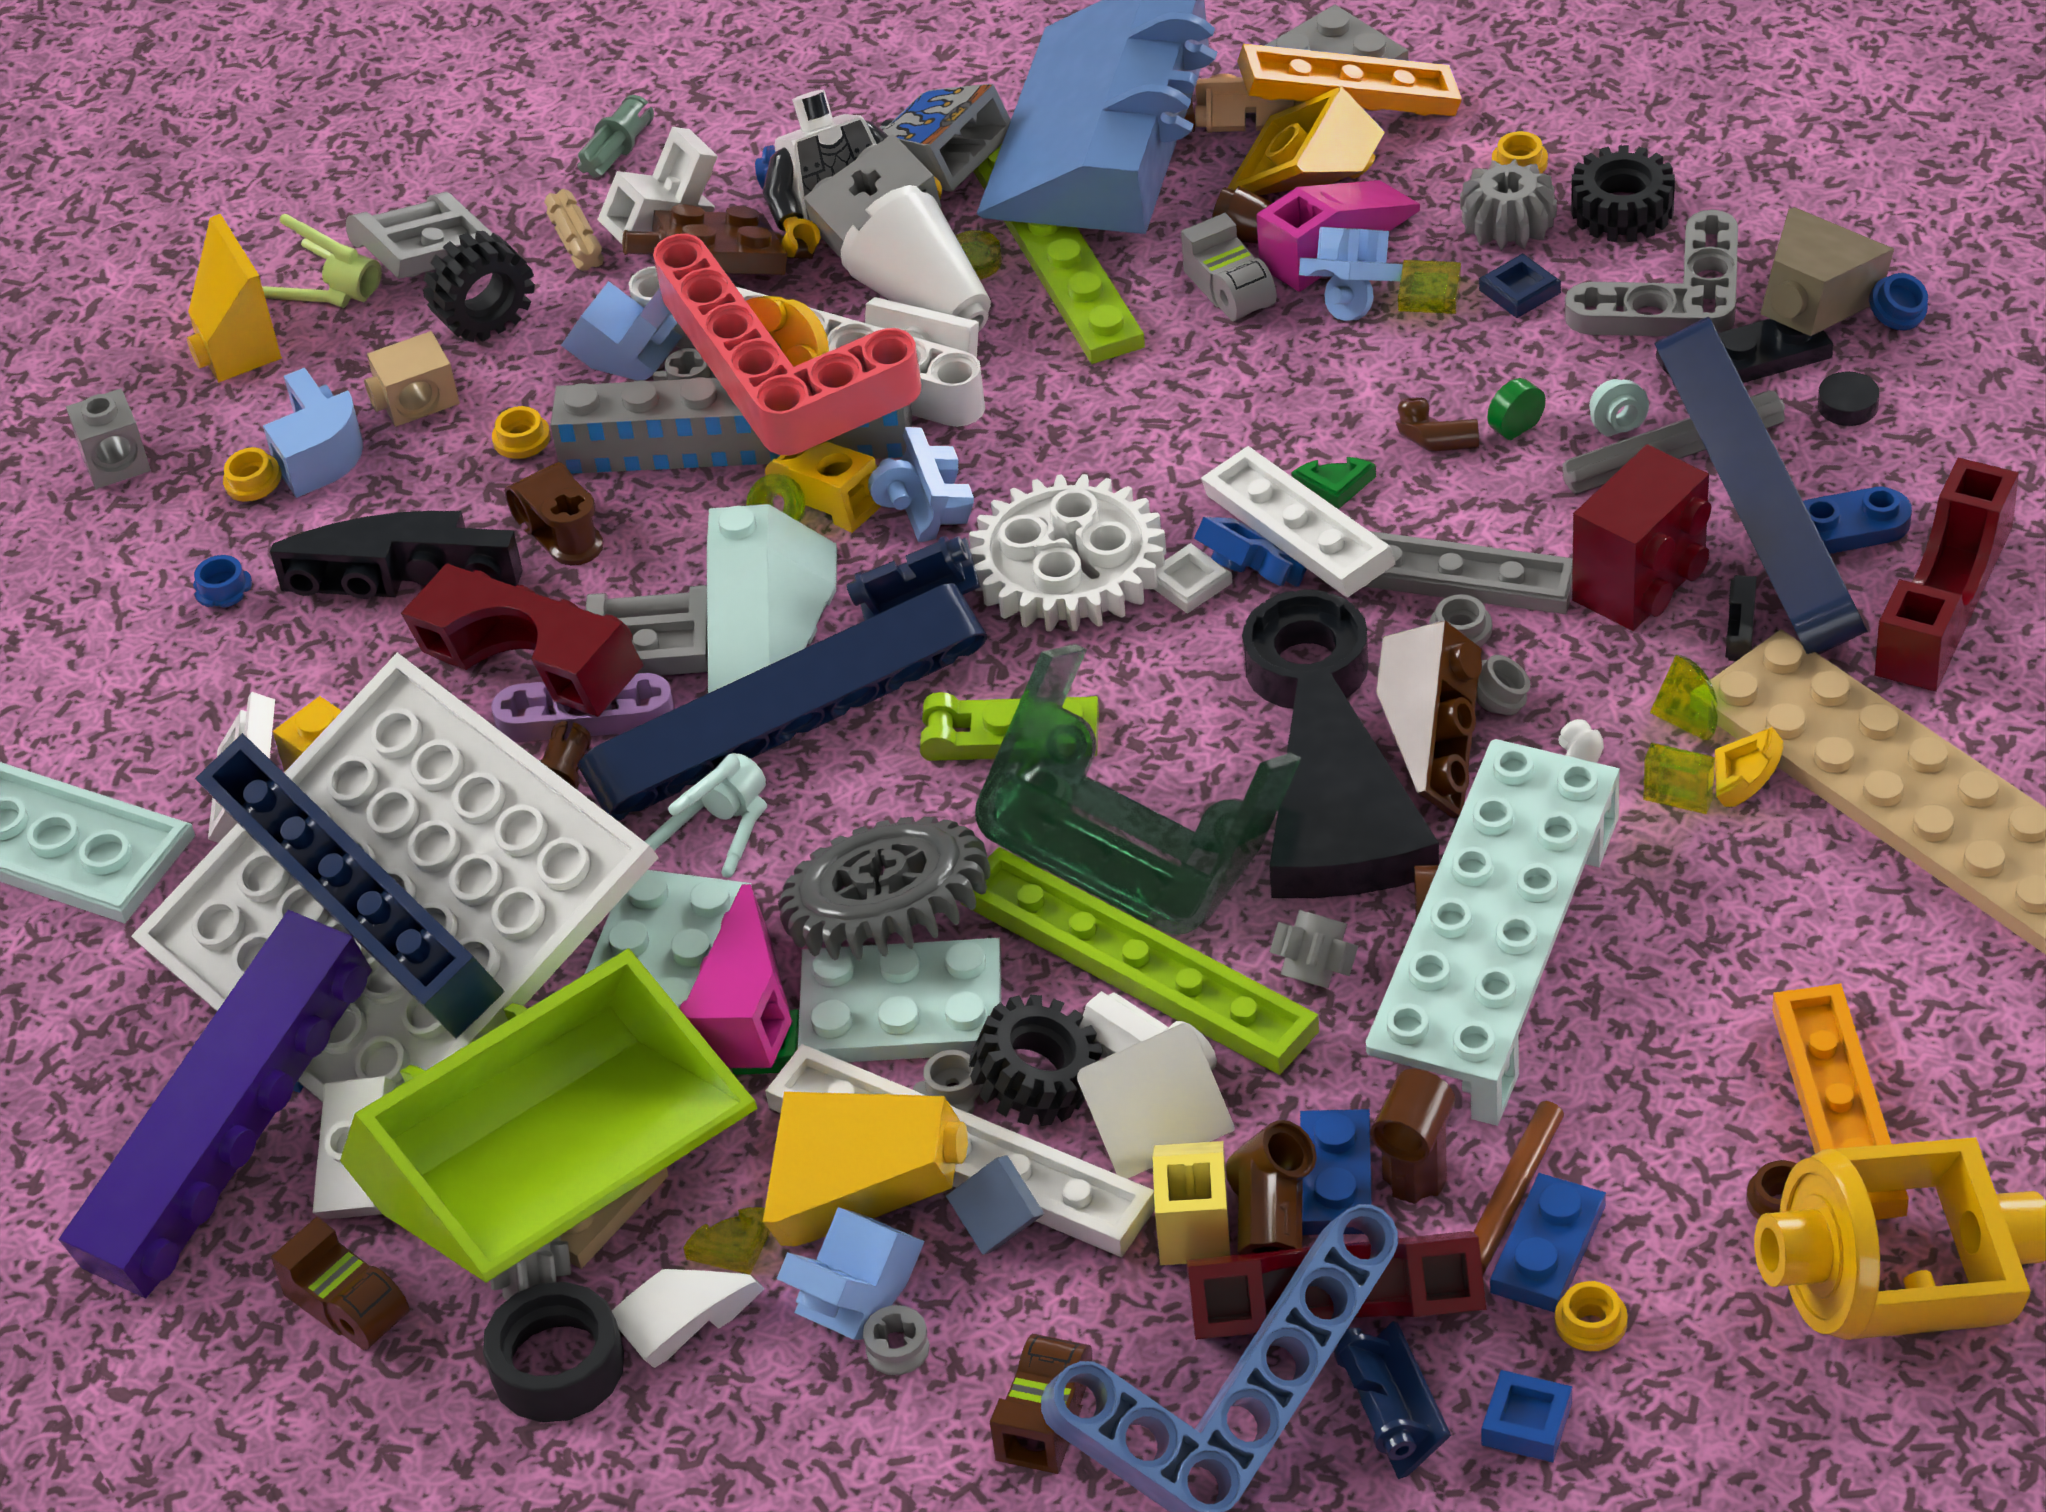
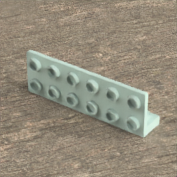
[1366,739,1620,1126]

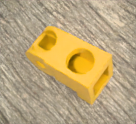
[765,441,882,533]

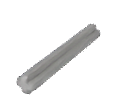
[1562,390,1785,494]

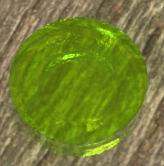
[955,230,1002,280]

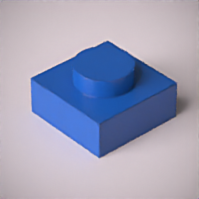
[1481,1370,1573,1463]

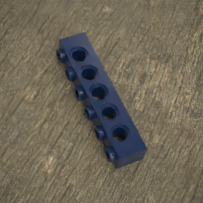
[195,733,505,1039]

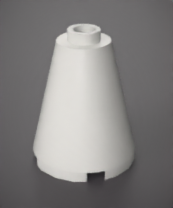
[841,185,991,332]

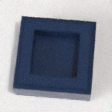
[1479,253,1561,318]

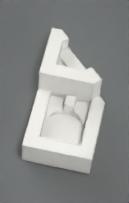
[612,1269,765,1368]

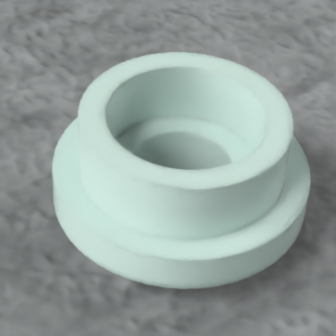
[1589,379,1649,437]

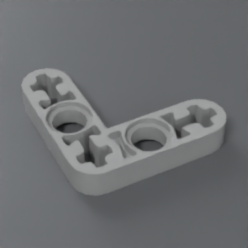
[1565,210,1738,336]

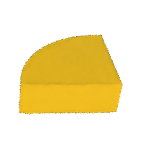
[1715,727,1783,807]

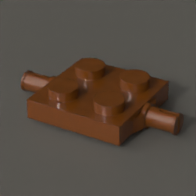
[622,204,814,275]

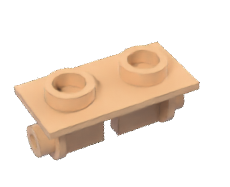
[1195,74,1305,133]

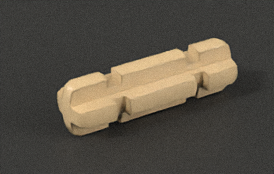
[544,189,604,271]

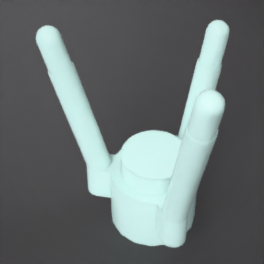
[645,753,767,878]

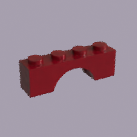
[1874,457,2019,692]
[401,563,644,717]
[1186,1231,1487,1340]

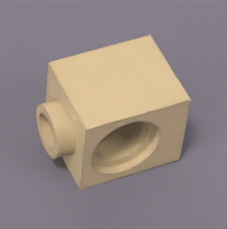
[364,331,460,427]

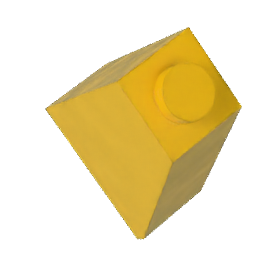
[763,1092,968,1247]

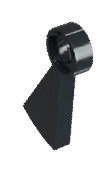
[1242,589,1439,899]

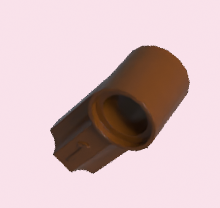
[1370,1068,1456,1204]
[1226,1120,1317,1255]

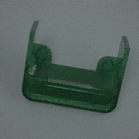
[975,644,1301,935]

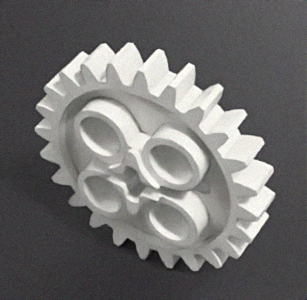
[969,474,1166,631]

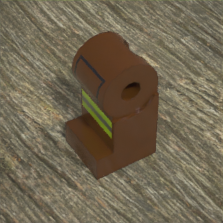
[271,1216,410,1350]
[990,1333,1092,1474]

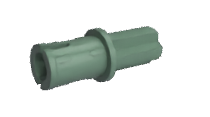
[577,95,654,178]

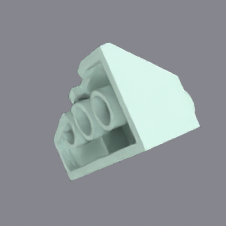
[707,504,837,693]

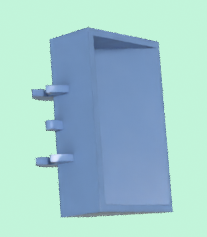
[976,0,1218,234]

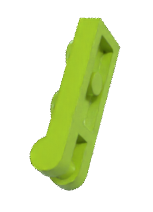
[920,692,1099,761]

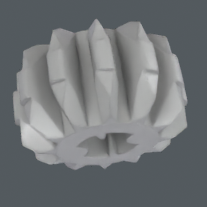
[1460,158,1557,251]

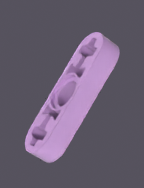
[491,673,674,742]

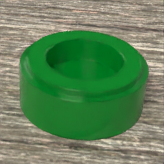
[1487,378,1546,440]

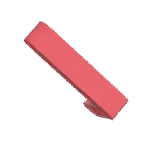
[653,234,922,455]

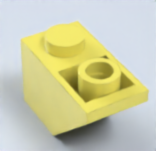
[1152,1141,1231,1265]

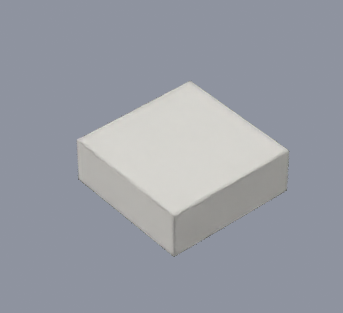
[1154,543,1232,614]

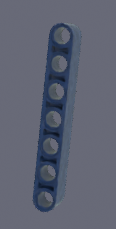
[1654,316,1868,655]
[578,583,987,821]

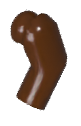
[1395,397,1479,452]

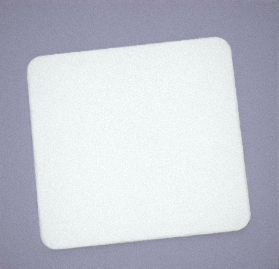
[1077,1023,1235,1179]

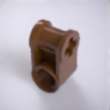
[504,462,603,566]

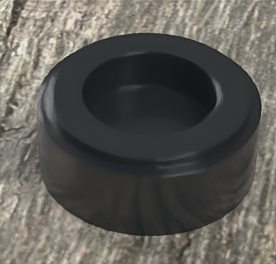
[1818,371,1880,426]

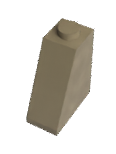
[1760,207,1894,336]

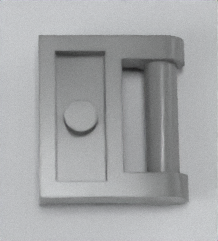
[346,192,492,279]
[586,585,708,676]

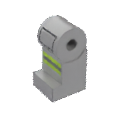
[1181,212,1277,321]

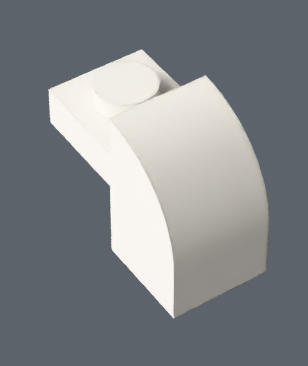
[597,127,718,244]

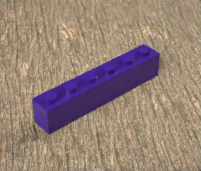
[58,909,373,1299]

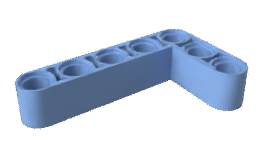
[1041,1204,1398,1512]

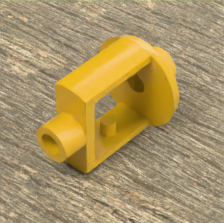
[1754,1137,2046,1340]

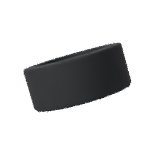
[483,1282,624,1422]

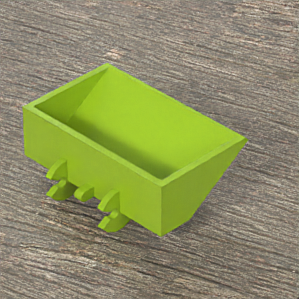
[340,948,758,1283]

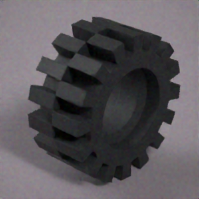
[1571,145,1675,242]
[423,231,535,342]
[969,994,1102,1126]

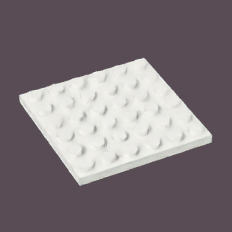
[131,652,659,1103]

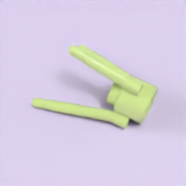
[262,214,382,308]

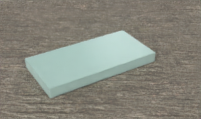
[0,762,195,923]

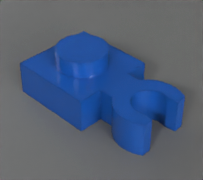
[1194,517,1307,587]

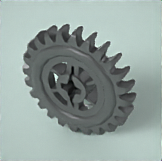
[778,817,990,961]

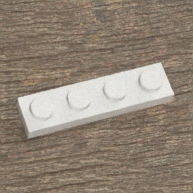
[1201,446,1396,598]

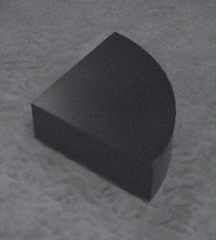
[1725,575,1757,661]

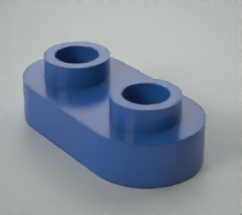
[1803,486,1912,554]

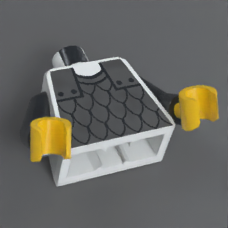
[762,90,942,257]

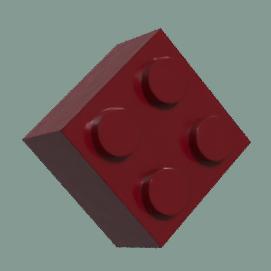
[1572,444,1711,631]

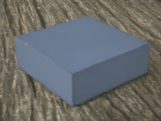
[946,1155,1044,1255]

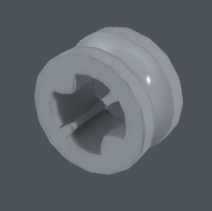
[863,1305,930,1375]

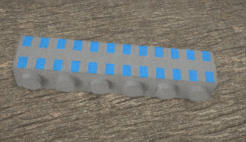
[550,377,912,474]

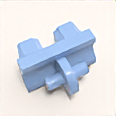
[1299,227,1403,321]
[868,427,974,542]

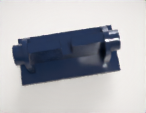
[846,536,981,621]
[1334,1321,1451,1479]

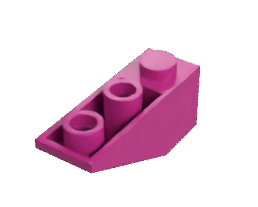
[1256,180,1420,292]
[679,884,792,1068]

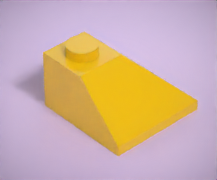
[1227,86,1385,195]
[186,213,282,383]

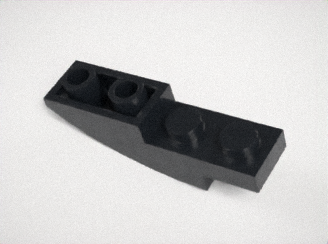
[270,511,523,599]

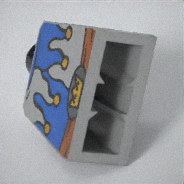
[880,84,1011,191]

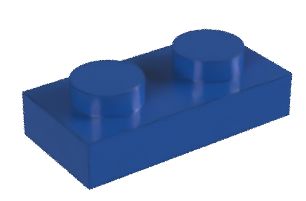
[1300,1109,1372,1235]
[1490,1173,1606,1313]

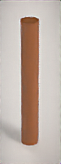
[1473,1101,1564,1274]

